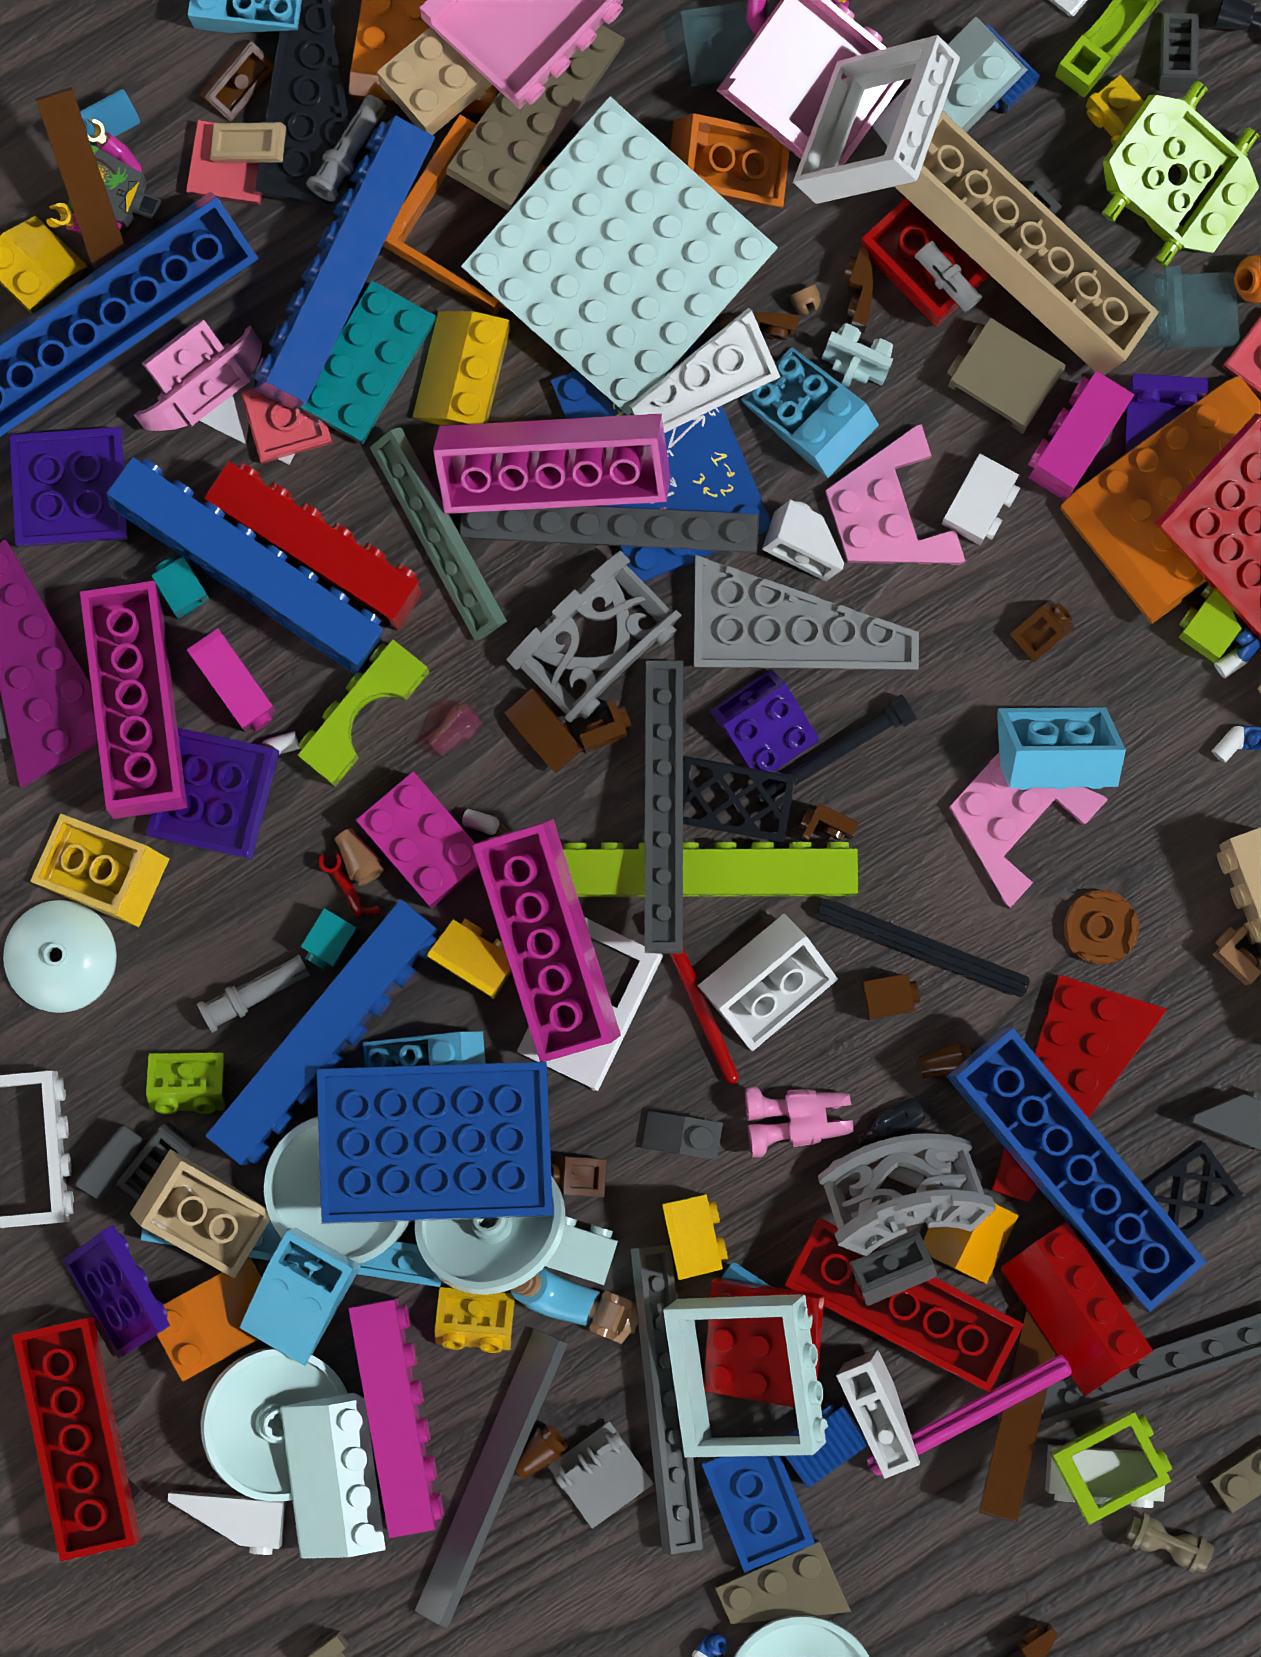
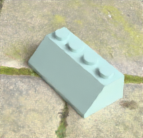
[872,17,1028,147]
[280,1393,385,1558]

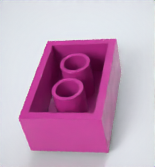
[1028,371,1134,501]
[356,771,479,909]

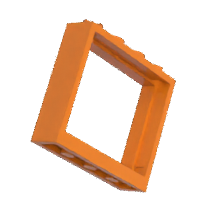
[383,114,548,315]

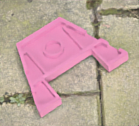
[825,424,965,565]
[949,753,1108,909]

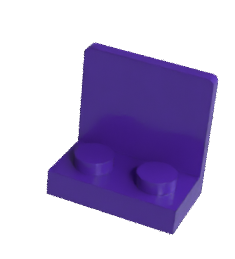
[1124,374,1208,455]
[709,669,819,772]

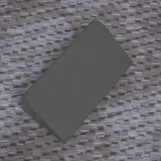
[75,1126,148,1200]
[849,1233,937,1305]

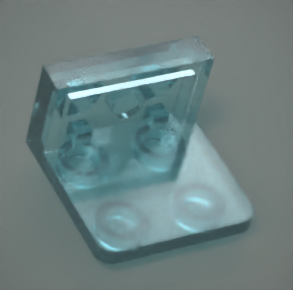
[1156,266,1239,350]

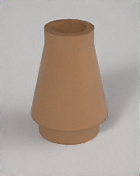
[334,828,384,886]

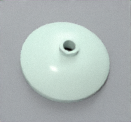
[3,900,117,1013]

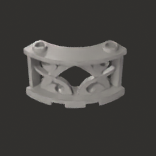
[506,550,682,723]
[818,1134,996,1256]

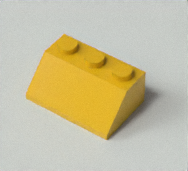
[412,311,510,426]

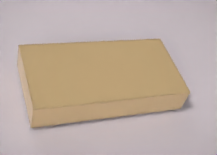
[210,122,286,163]

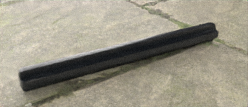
[816,898,1030,997]

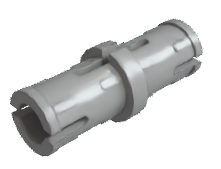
[915,241,982,313]

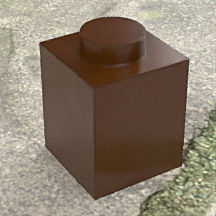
[861,974,920,1020]

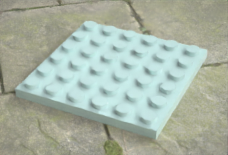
[461,97,778,415]

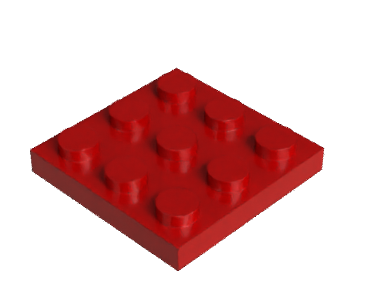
[704,1278,824,1408]

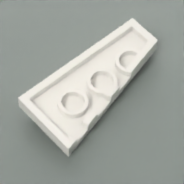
[629,308,780,433]

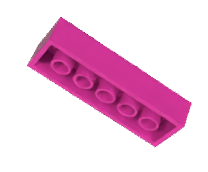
[433,414,671,514]
[80,581,188,819]
[472,819,621,1062]
[349,1298,444,1538]

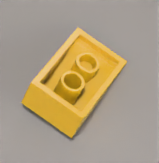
[30,814,169,927]

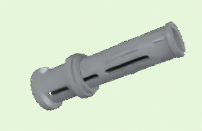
[307,95,387,201]
[197,954,310,1033]

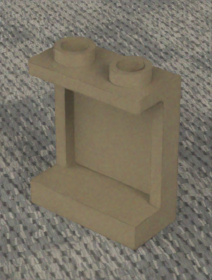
[947,318,1066,434]

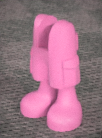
[745,1086,854,1158]

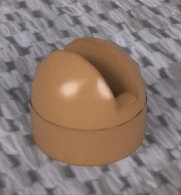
[788,284,821,315]

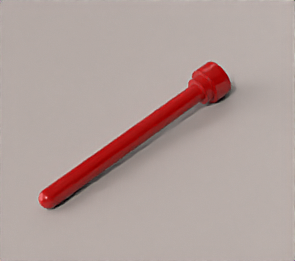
[670,947,739,1084]

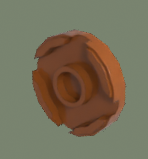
[1063,890,1139,965]

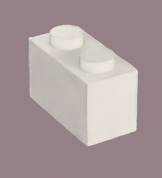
[941,454,1020,546]

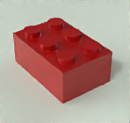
[859,197,990,328]

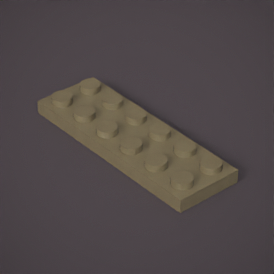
[446,25,625,211]

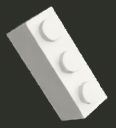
[1045,1444,1167,1508]

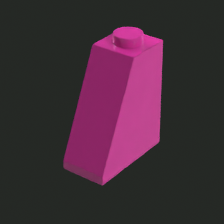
[187,628,276,732]

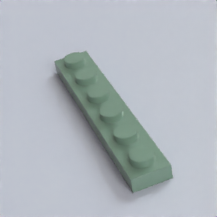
[370,427,507,641]

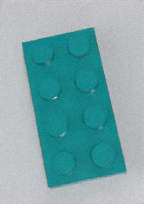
[298,281,436,445]

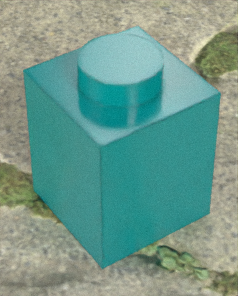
[151,556,210,619]
[301,908,359,970]

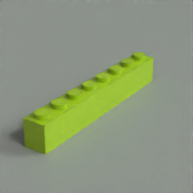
[563,842,858,897]

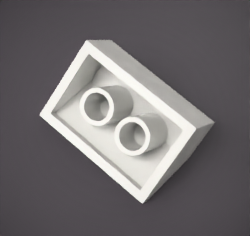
[698,913,838,1052]

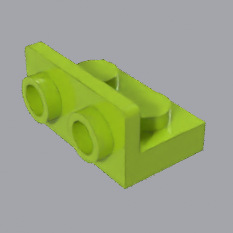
[146,1053,226,1114]

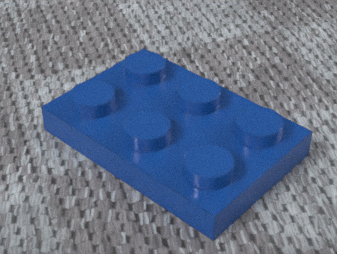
[702,1435,815,1572]

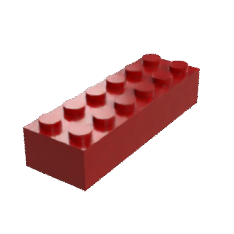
[204,461,422,631]
[784,1217,1024,1392]
[12,1316,141,1562]

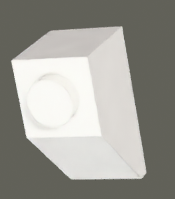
[762,499,844,582]

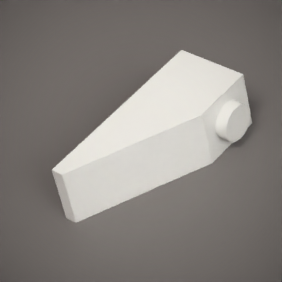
[836,1349,920,1479]
[168,1490,286,1555]

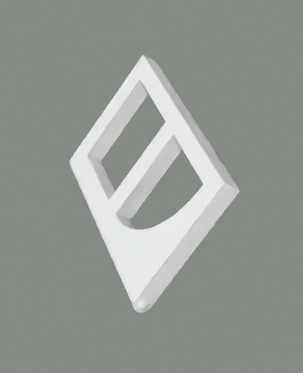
[517,917,663,1091]

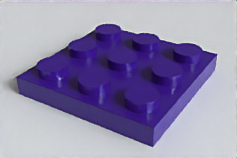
[9,427,129,547]
[146,728,280,860]
[63,1225,170,1359]

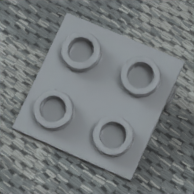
[548,1422,654,1528]

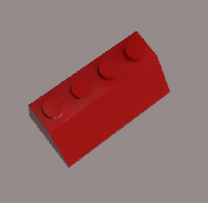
[1000,1222,1153,1397]

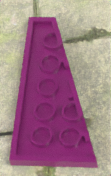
[0,539,98,788]

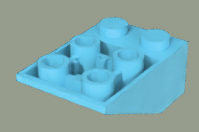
[188,0,302,33]
[741,347,879,478]
[363,1032,485,1068]
[239,1228,362,1366]

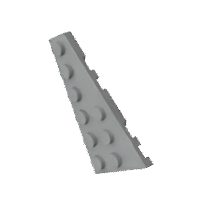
[694,555,919,670]

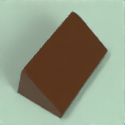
[198,40,275,122]

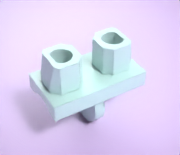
[822,323,893,388]

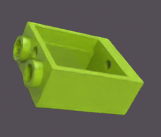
[1049,1410,1172,1525]

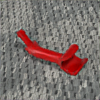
[319,853,380,919]

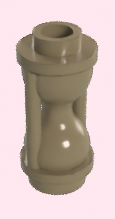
[1126,1512,1214,1573]

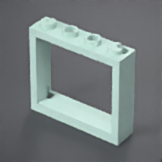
[663,1294,828,1457]

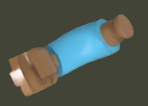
[511,1268,638,1344]

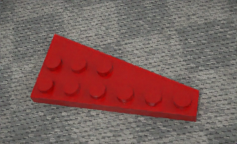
[991,975,1167,1202]

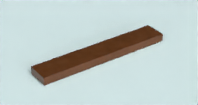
[36,87,126,271]
[978,1309,1056,1523]

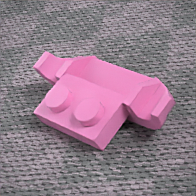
[134,318,262,431]

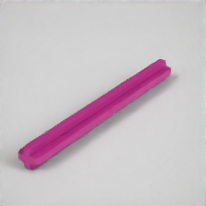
[867,1355,1072,1476]

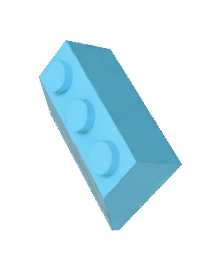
[997,707,1126,790]

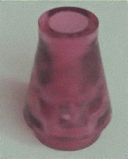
[428,701,484,756]

